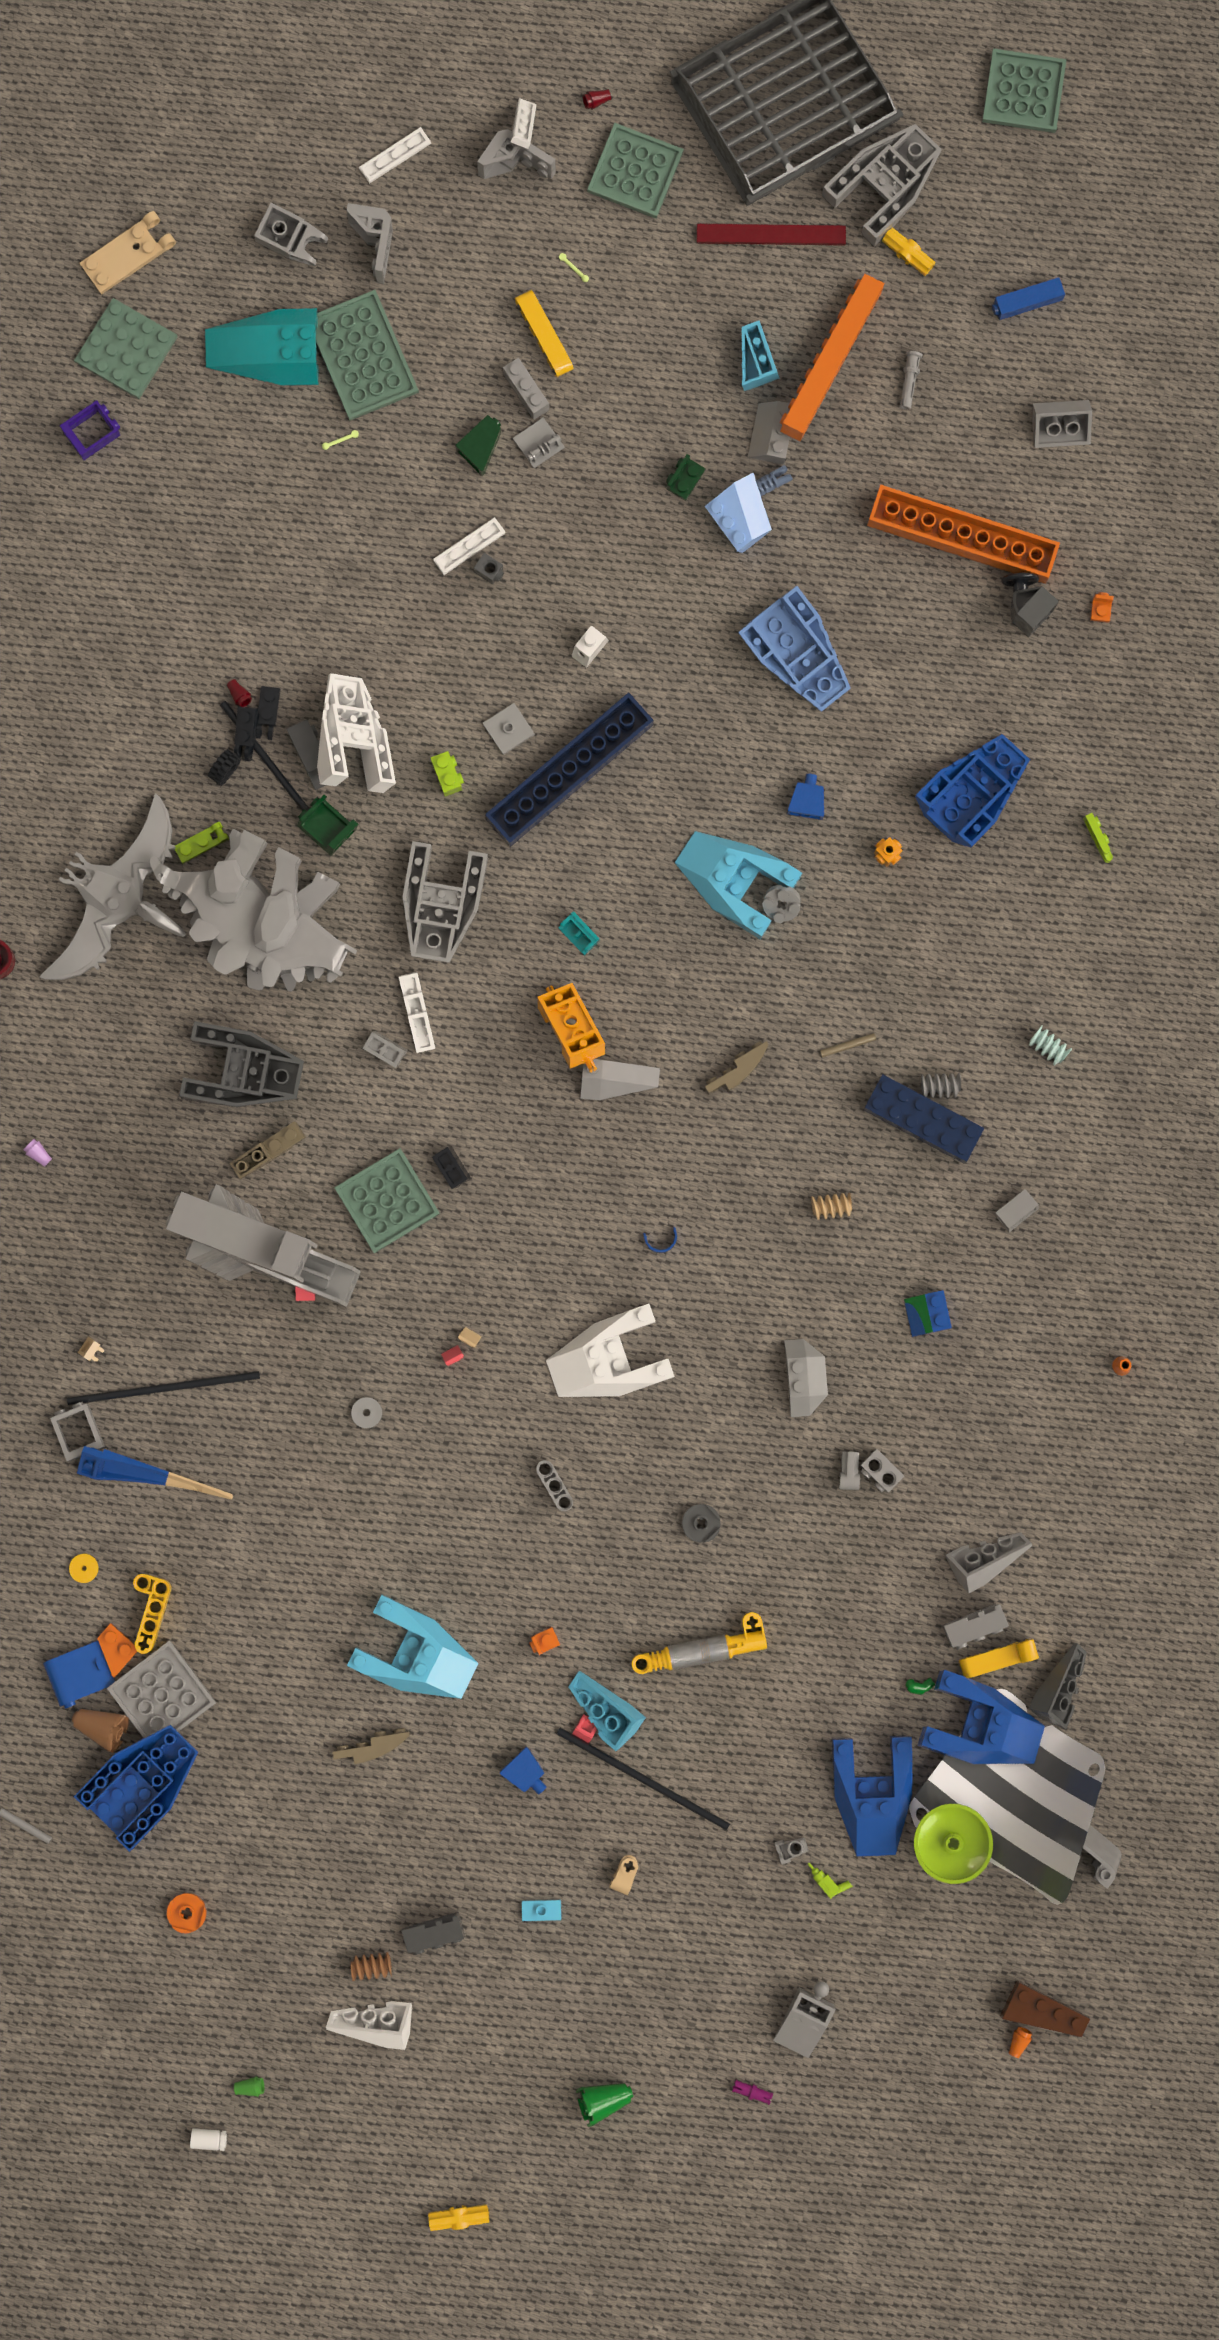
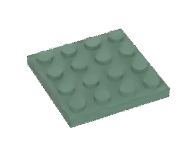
[982,48,1066,133]
[587,123,684,219]
[74,298,178,399]
[334,1148,440,1254]

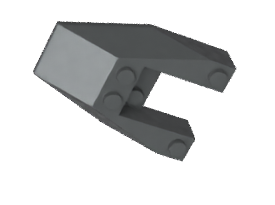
[179,1021,304,1107]

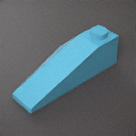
[569,1671,646,1751]

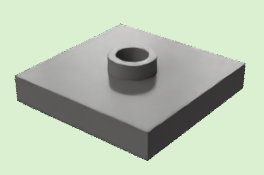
[482,703,535,755]

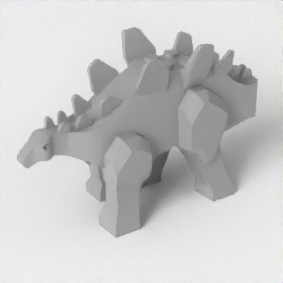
[150,829,357,992]

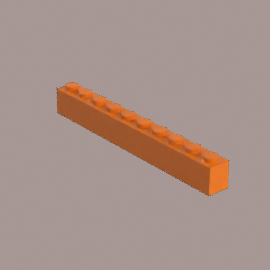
[780,274,885,441]

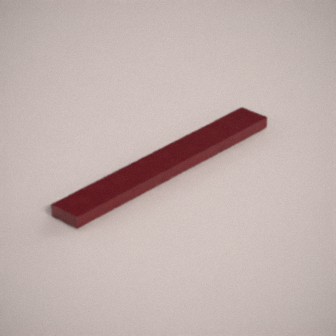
[697,224,846,246]

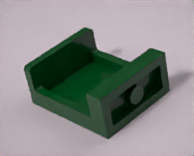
[297,795,359,856]

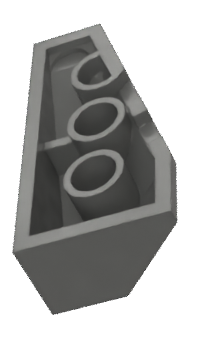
[1029,1643,1087,1730]

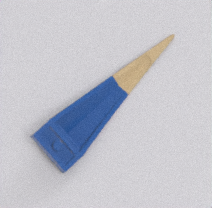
[77,1446,233,1499]

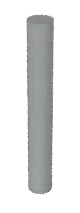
[0,1808,52,1844]

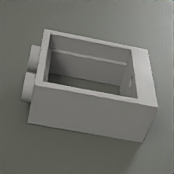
[50,1402,105,1462]

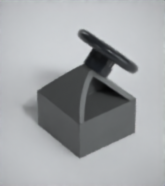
[1001,572,1059,637]

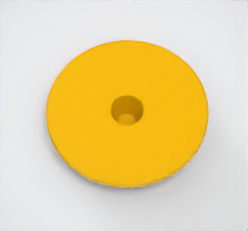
[69,1554,98,1583]

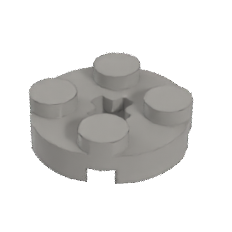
[762,885,801,923]

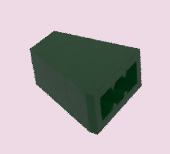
[455,415,501,476]

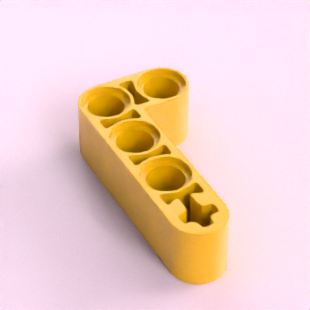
[133,1574,171,1654]
[959,1638,1039,1678]

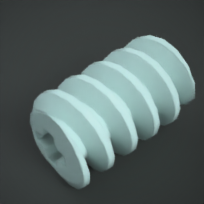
[1029,1025,1072,1065]

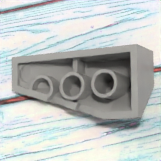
[580,1059,660,1100]
[946,1532,1032,1593]

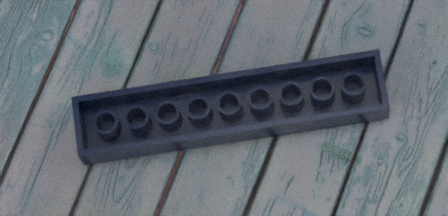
[485,692,654,847]

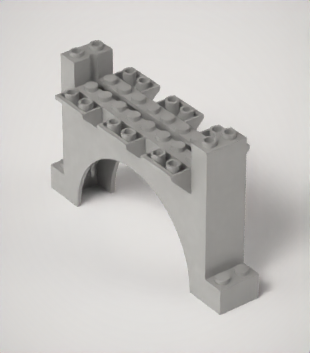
[166,1184,361,1307]

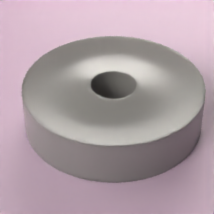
[351,1397,382,1428]

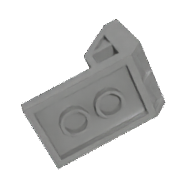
[477,129,556,179]
[347,203,393,284]

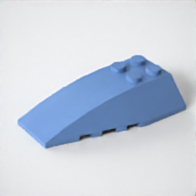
[738,586,851,712]

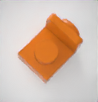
[1090,592,1114,623]
[529,1627,560,1655]

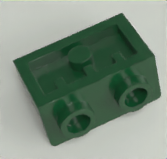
[666,454,706,501]

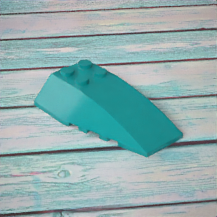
[205,308,319,386]

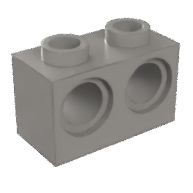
[859,1449,904,1493]

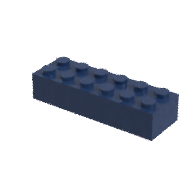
[863,1074,984,1164]

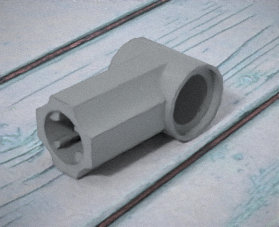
[839,1452,860,1490]

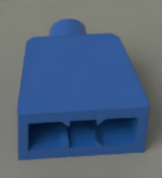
[787,774,824,820]
[500,1746,547,1795]

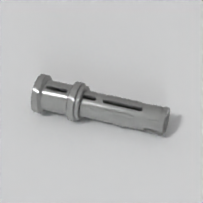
[899,351,923,410]

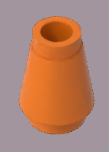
[1112,1356,1131,1376]
[1009,2026,1032,2058]

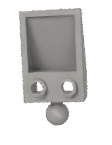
[773,1981,836,2058]

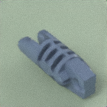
[755,465,793,496]

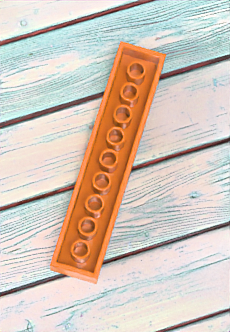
[867,484,1060,584]

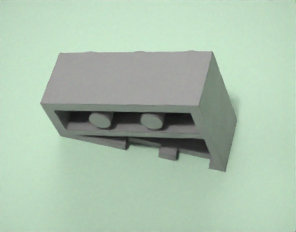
[942,1603,1009,1650]

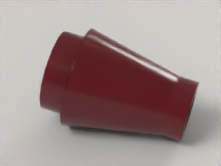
[582,89,611,110]
[226,679,252,707]

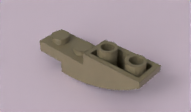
[704,1041,769,1095]
[230,1121,306,1179]
[333,1728,410,1764]

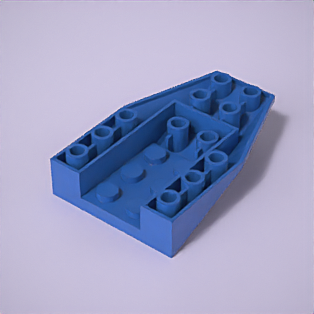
[74,1725,198,1852]

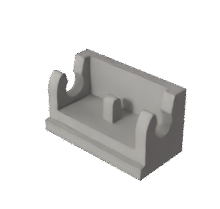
[363,1031,408,1068]
[995,1189,1039,1233]

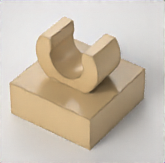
[78,1337,104,1361]

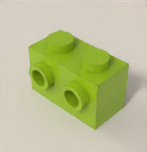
[430,751,464,797]

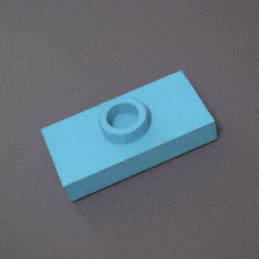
[522,1900,561,1921]

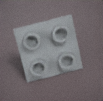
[513,417,565,468]

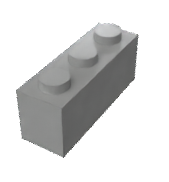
[503,357,549,420]

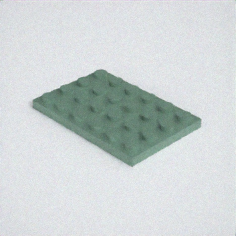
[316,290,419,421]

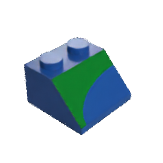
[904,1290,952,1337]

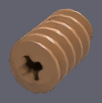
[351,1952,392,1981]

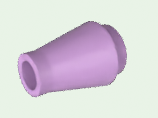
[23,1139,52,1167]

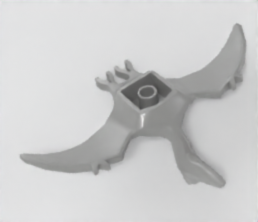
[40,793,186,980]

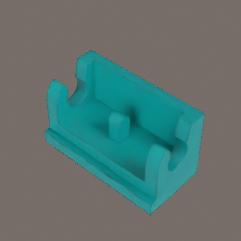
[558,911,600,955]

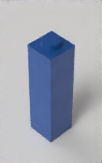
[992,277,1065,320]

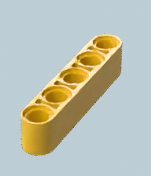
[514,290,574,377]

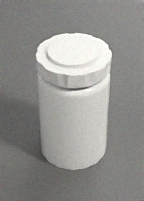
[190,2128,227,2151]

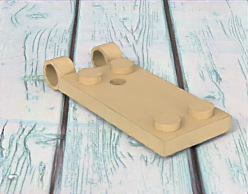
[80,211,176,294]

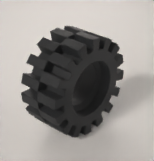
[208,749,241,786]

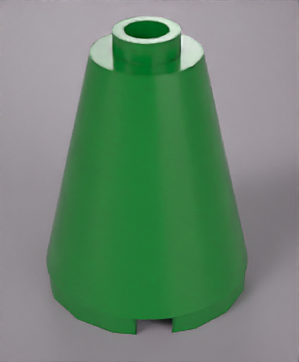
[576,2083,633,2127]

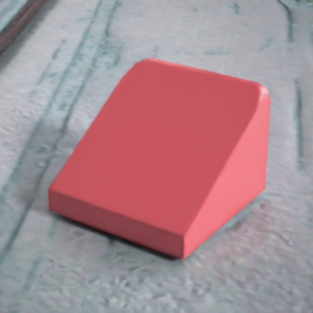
[295,1287,315,1301]
[441,1345,464,1366]
[572,1714,597,1743]

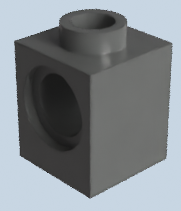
[474,553,504,584]

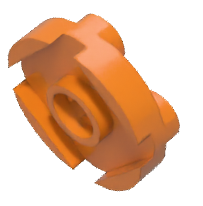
[167,1893,207,1933]

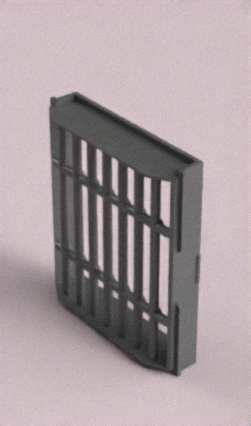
[670,0,903,206]

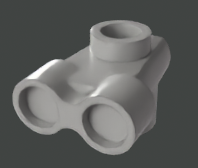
[775,1838,809,1865]

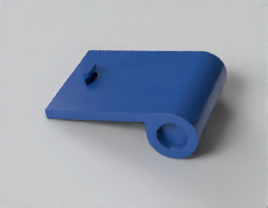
[43,1641,115,1709]

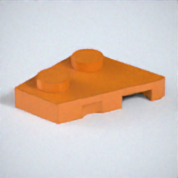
[97,1623,138,1678]

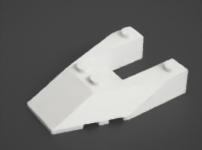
[317,673,396,793]
[546,1304,674,1397]

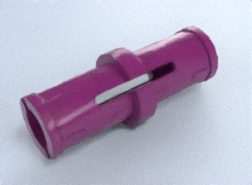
[732,2080,773,2105]

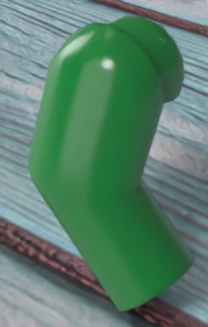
[905,1678,935,1695]

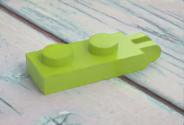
[1083,813,1113,863]

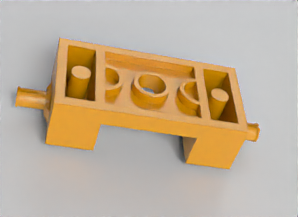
[537,983,605,1073]

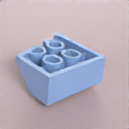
[705,473,772,553]

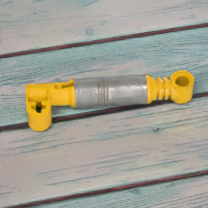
[631,1612,767,1674]

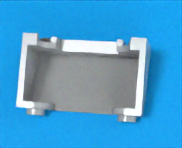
[1083,1825,1122,1889]

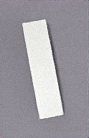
[399,972,435,1053]

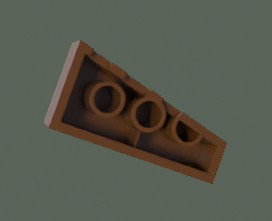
[1000,1980,1090,2037]

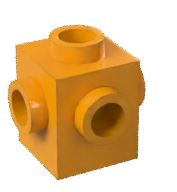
[874,837,902,867]

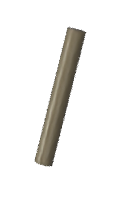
[820,1033,876,1058]

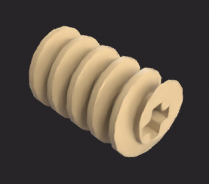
[811,1192,852,1220]

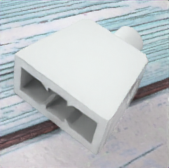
[572,626,609,668]

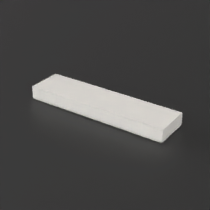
[511,98,536,149]
[359,127,431,184]
[433,517,505,575]

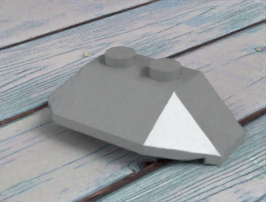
[784,1339,828,1417]

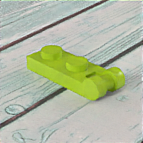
[175,822,229,864]

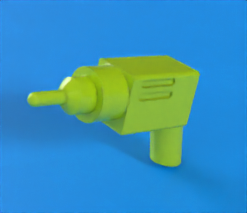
[808,1863,853,1899]

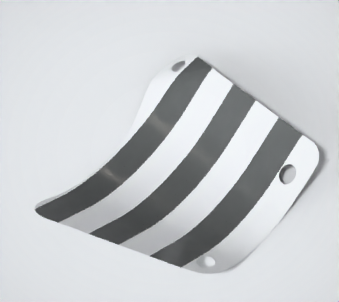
[909,1689,1105,1905]

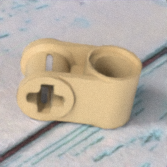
[609,1855,638,1895]

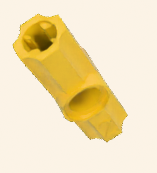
[882,227,936,276]
[428,2204,489,2231]

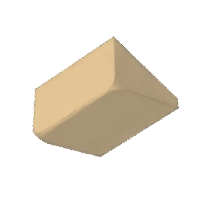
[458,1327,481,1348]

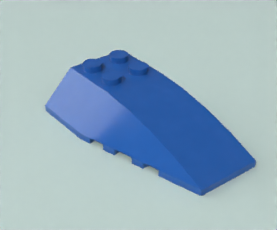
[915,734,1030,848]

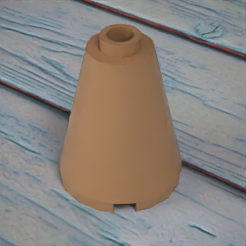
[72,1709,129,1753]

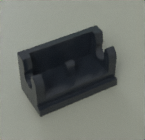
[432,1146,472,1189]

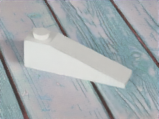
[326,2001,412,2050]

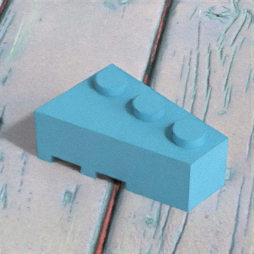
[742,321,780,391]

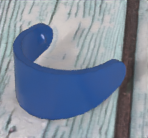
[643,1227,677,1253]

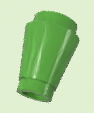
[234,2076,264,2097]

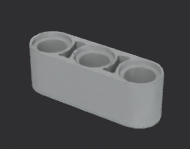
[536,1460,573,1511]

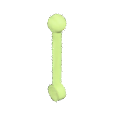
[559,253,589,282]
[322,430,359,450]

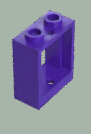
[60,400,121,461]

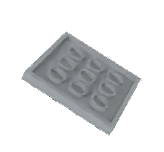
[107,1640,217,1738]

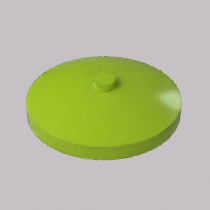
[914,1804,993,1884]

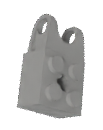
[254,203,328,266]

